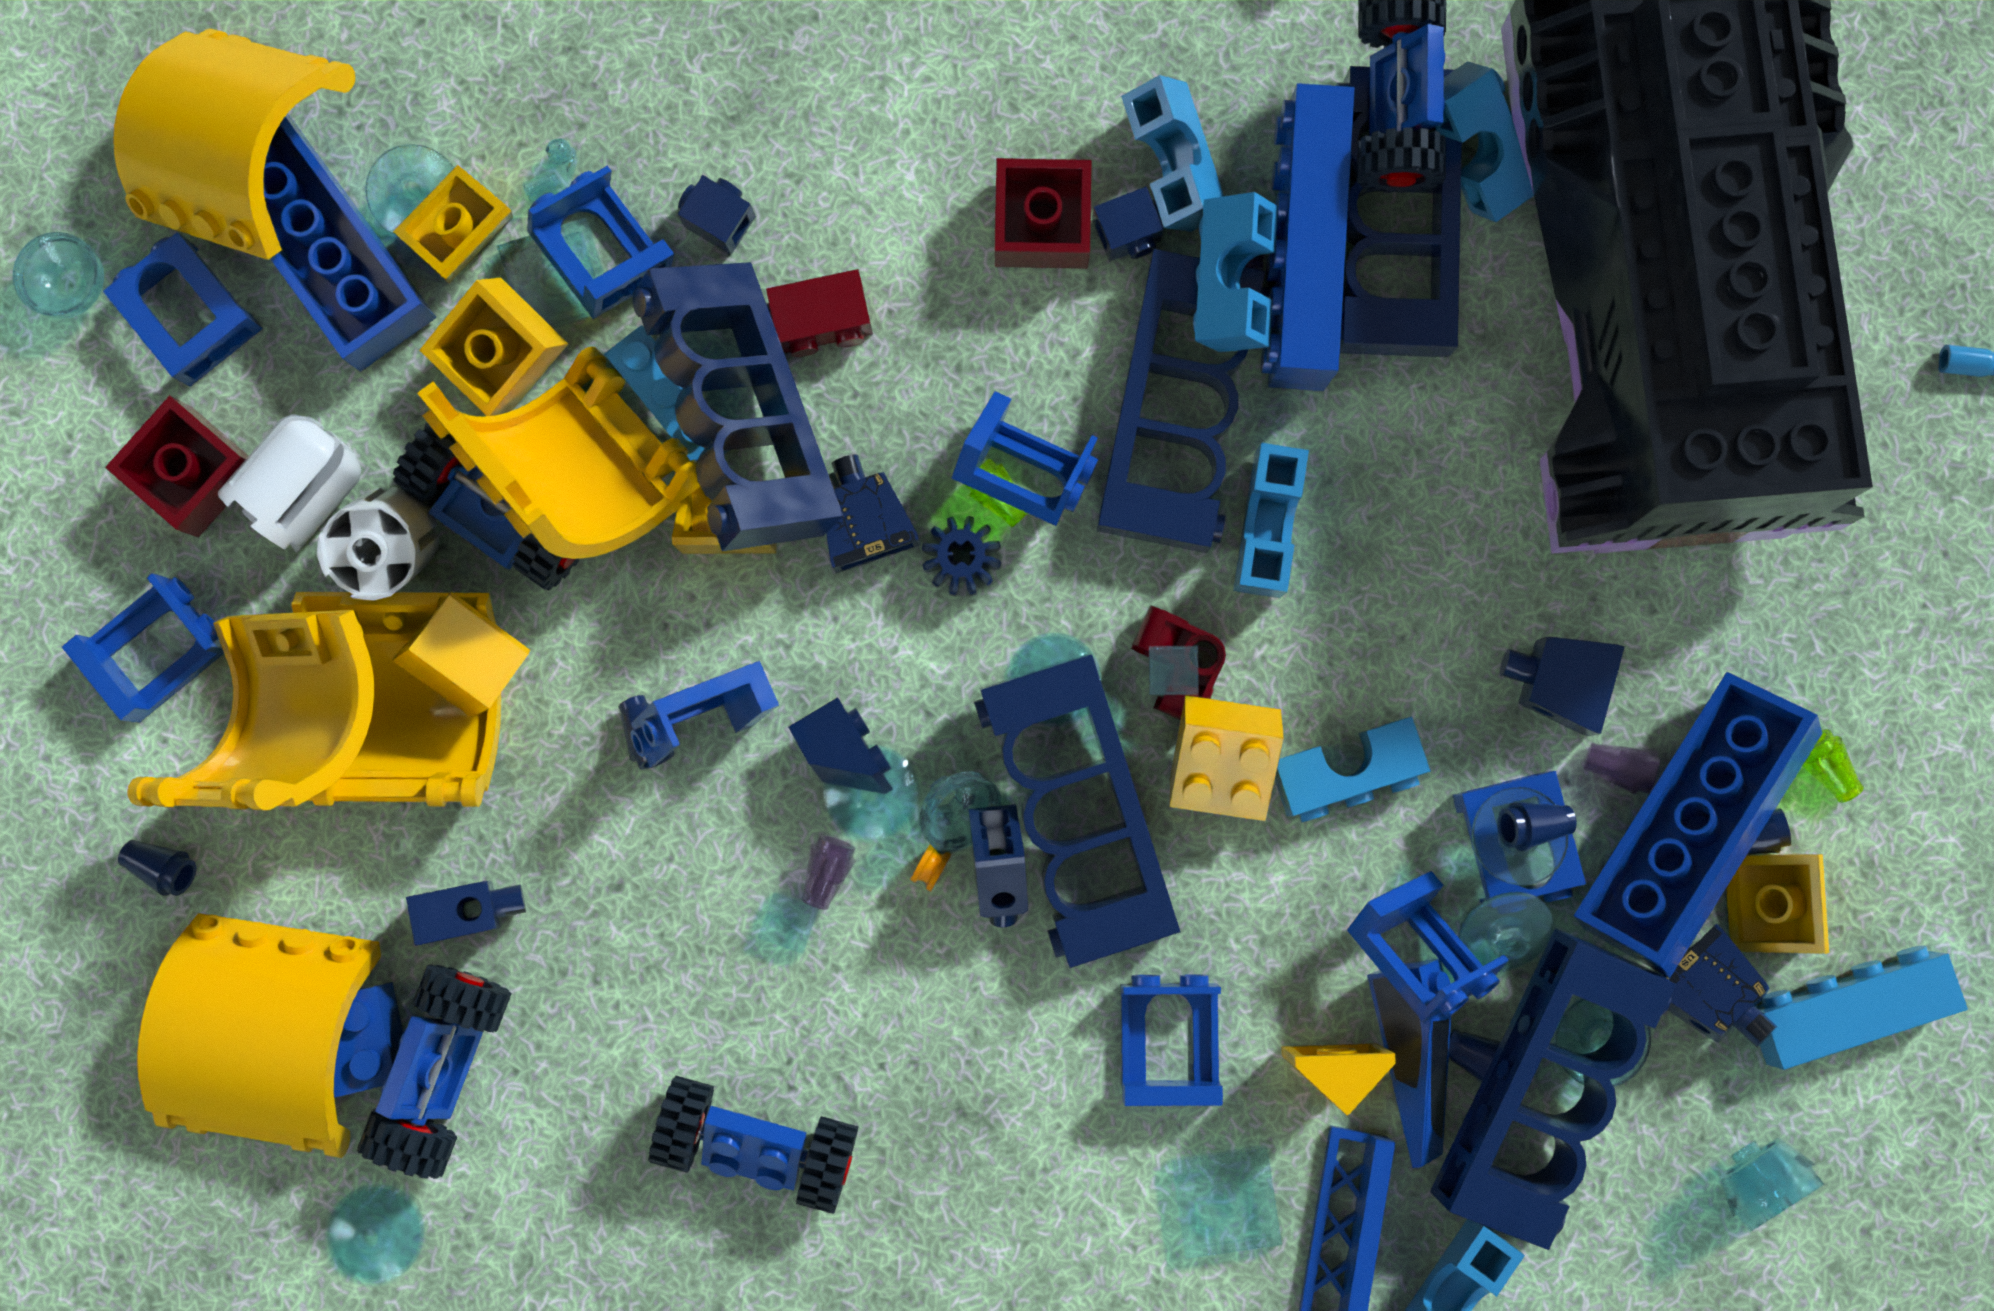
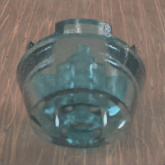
[1719,1138,1825,1232]

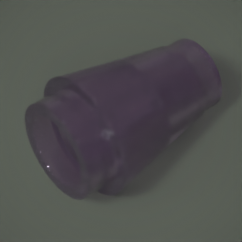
[1583,742,1660,795]
[801,835,856,910]

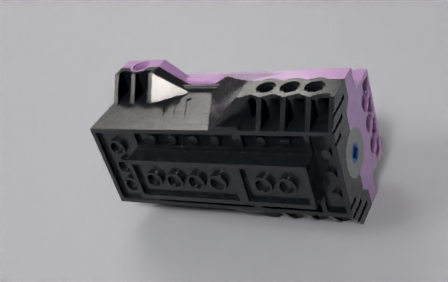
[1501,0,1873,554]

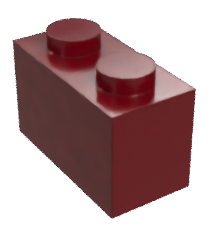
[766,269,873,357]

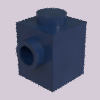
[678,175,756,255]
[1092,186,1164,262]

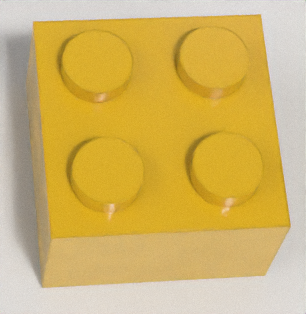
[419,278,569,416]
[1169,695,1284,821]

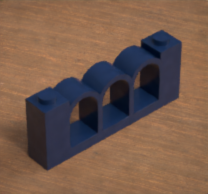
[1336,66,1462,357]
[1096,249,1270,553]
[633,262,843,552]
[974,653,1181,968]
[1430,928,1677,1250]

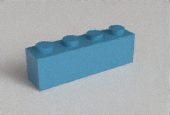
[1755,946,1968,1070]

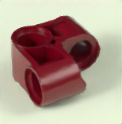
[1130,605,1226,720]

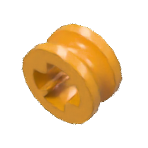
[910,843,952,892]

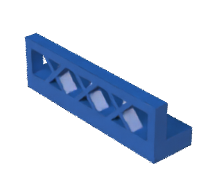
[1299,1125,1395,1311]

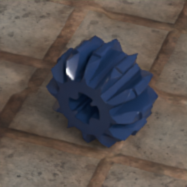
[922,516,1001,597]

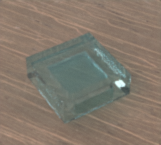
[1149,646,1199,695]
[758,892,820,954]

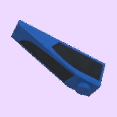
[1367,959,1451,1168]

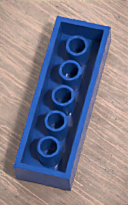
[1261,83,1355,391]
[263,113,437,372]
[1573,672,1822,979]

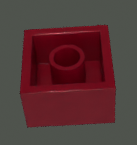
[995,158,1092,269]
[105,395,248,538]

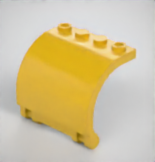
[113,28,356,260]
[417,346,700,559]
[291,592,501,807]
[127,610,374,810]
[137,913,381,1158]

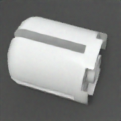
[218,414,361,553]
[317,487,439,601]

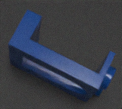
[527,165,674,319]
[103,232,263,387]
[951,391,1099,526]
[61,573,224,723]
[630,660,779,767]
[1452,771,1586,914]
[1347,871,1509,1022]
[1121,974,1223,1106]

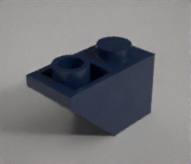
[788,697,893,794]

